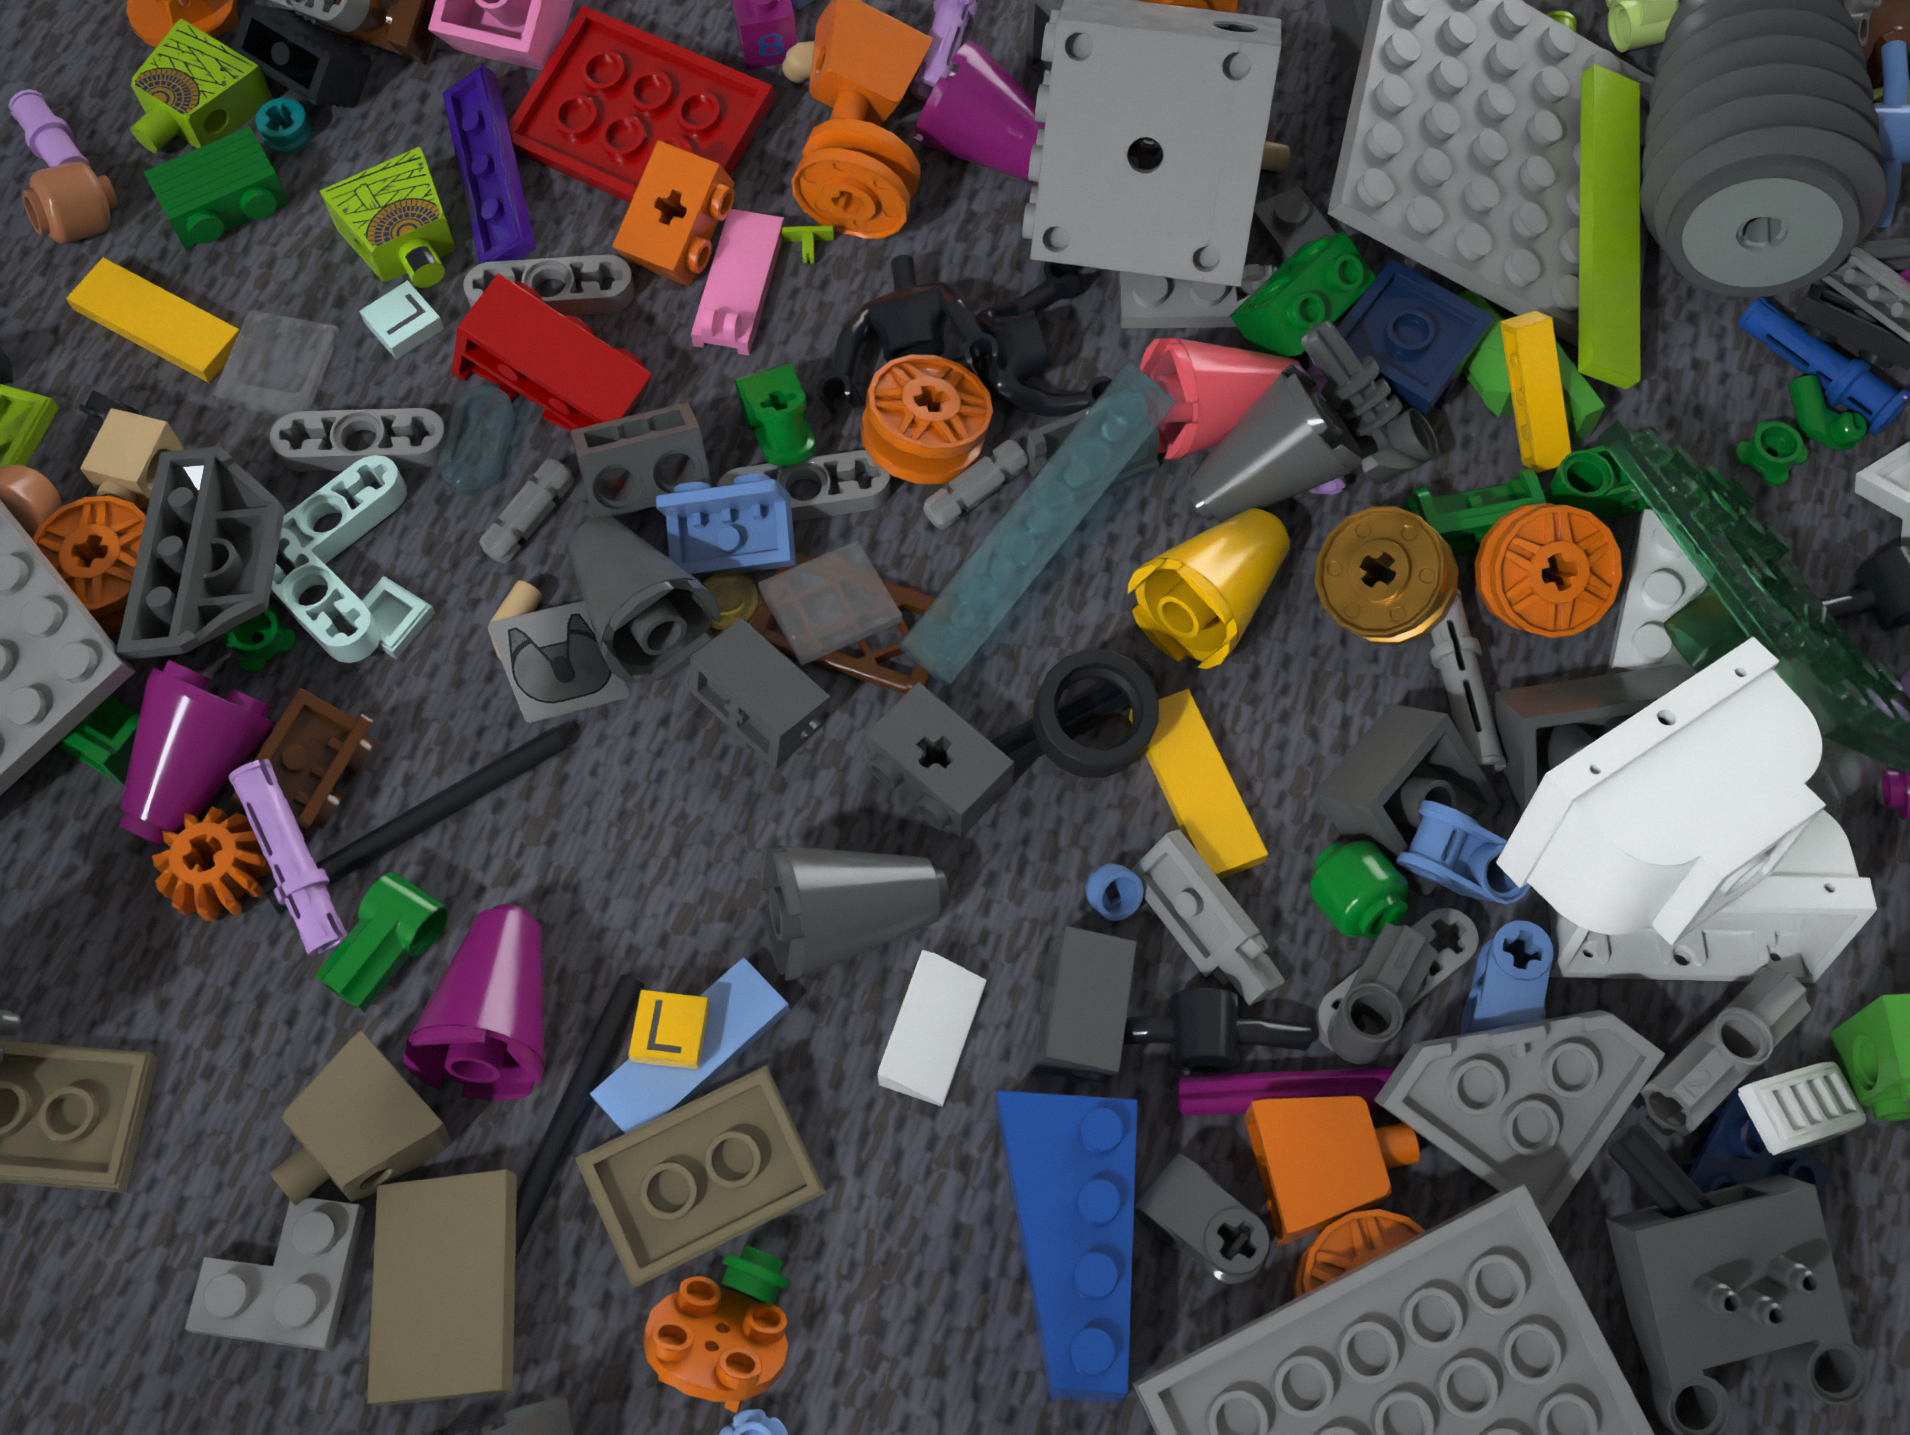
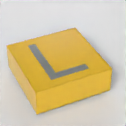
[628,990,711,1070]

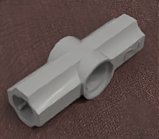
[1640,967,1811,1136]

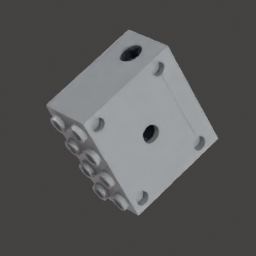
[1022,0,1281,287]

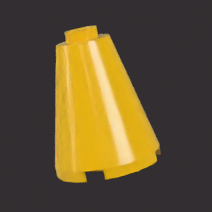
[1128,508,1290,669]

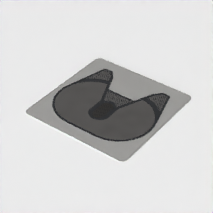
[488,601,629,722]

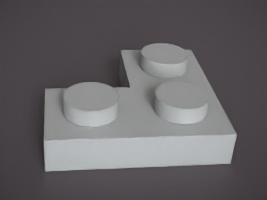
[185,1197,366,1352]

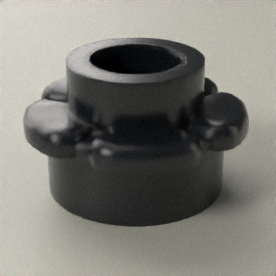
[79,390,139,432]

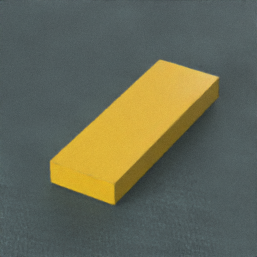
[66,257,245,383]
[1129,689,1268,880]

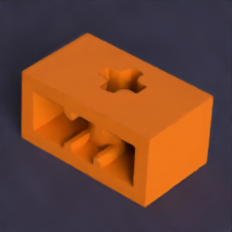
[612,140,735,287]

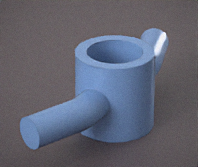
[1873,40,1910,227]

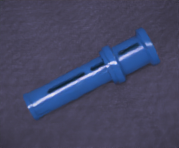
[1737,297,1910,437]

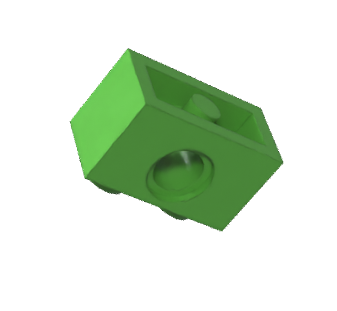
[1830,994,1910,1122]

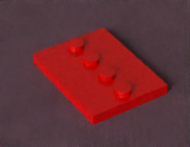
[508,5,776,218]

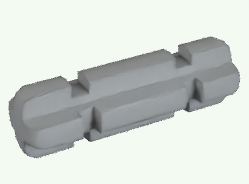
[923,440,1029,530]
[479,458,574,564]

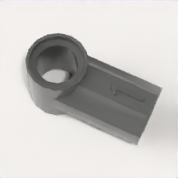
[1327,923,1438,1064]

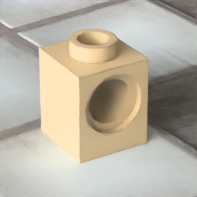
[80,408,185,509]

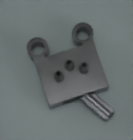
[1606,1123,1870,1435]

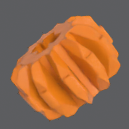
[152,806,273,923]

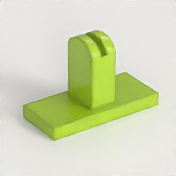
[782,225,834,264]

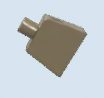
[269,1031,453,1206]

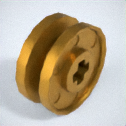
[1315,506,1459,645]

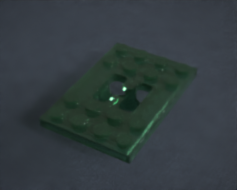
[1598,419,1910,774]

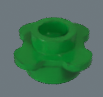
[1734,421,1808,486]
[221,604,297,673]

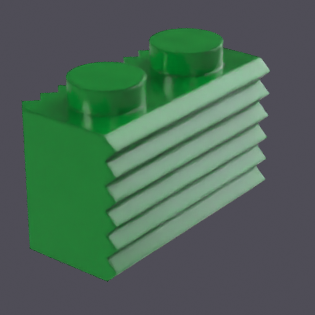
[143,126,289,249]

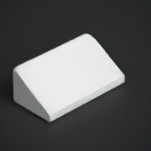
[878,950,986,1107]

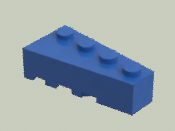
[995,1090,1138,1403]

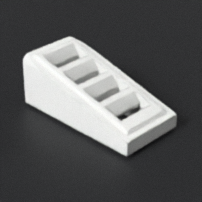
[1738,1061,1866,1155]

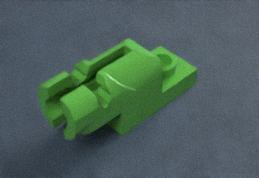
[1457,290,1606,446]

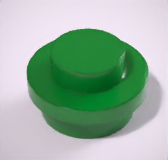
[721,1245,791,1305]

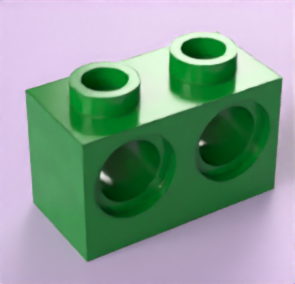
[1230,231,1376,357]

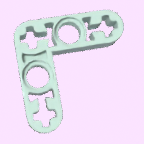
[270,455,407,663]

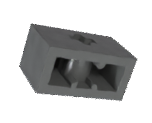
[865,682,1014,838]

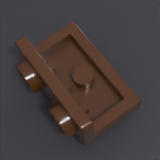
[230,687,375,835]

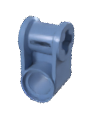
[1396,800,1531,904]
[1460,920,1553,1035]

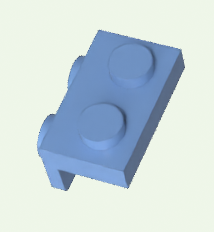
[656,474,796,579]

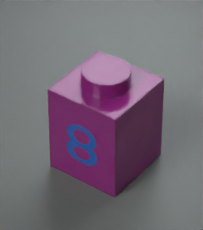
[732,0,797,71]

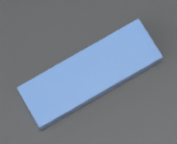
[590,957,790,1134]

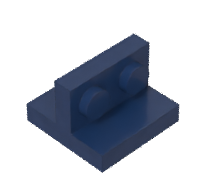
[1337,258,1494,415]

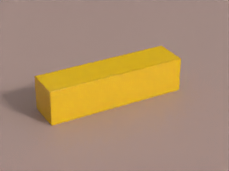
[1500,311,1571,473]

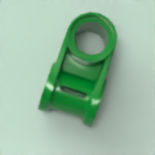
[734,362,816,466]
[1543,435,1671,521]

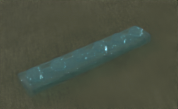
[897,361,1177,686]

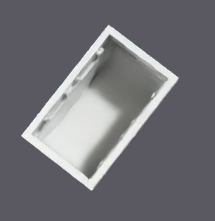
[1496,637,1826,946]
[1548,810,1877,983]

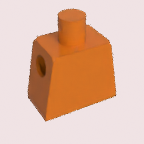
[809,0,933,127]
[1243,1096,1420,1246]

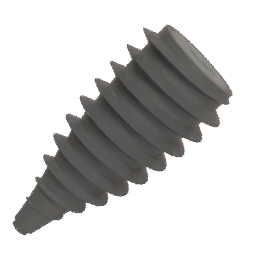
[1640,0,1887,297]

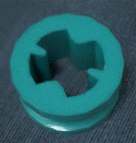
[255,98,313,154]

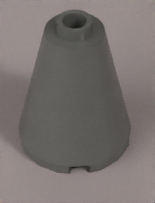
[1188,363,1362,522]
[568,517,721,683]
[760,845,949,981]

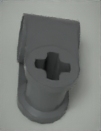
[1134,1153,1269,1285]

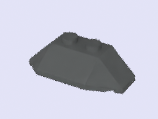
[116,446,285,660]

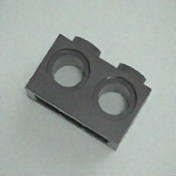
[570,402,713,520]

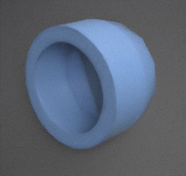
[1085,863,1144,921]

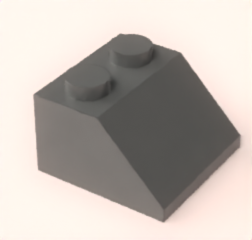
[1314,703,1502,897]

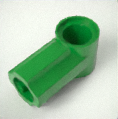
[315,872,450,1013]

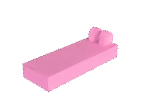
[691,209,785,355]

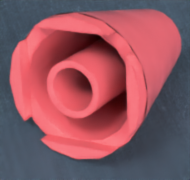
[1139,337,1312,459]

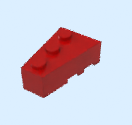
[451,273,652,431]

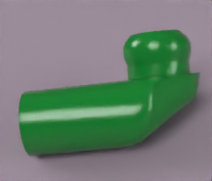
[1788,375,1867,451]

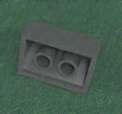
[1495,664,1695,822]

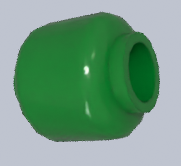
[1309,840,1409,940]

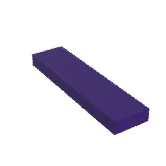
[443,65,536,264]

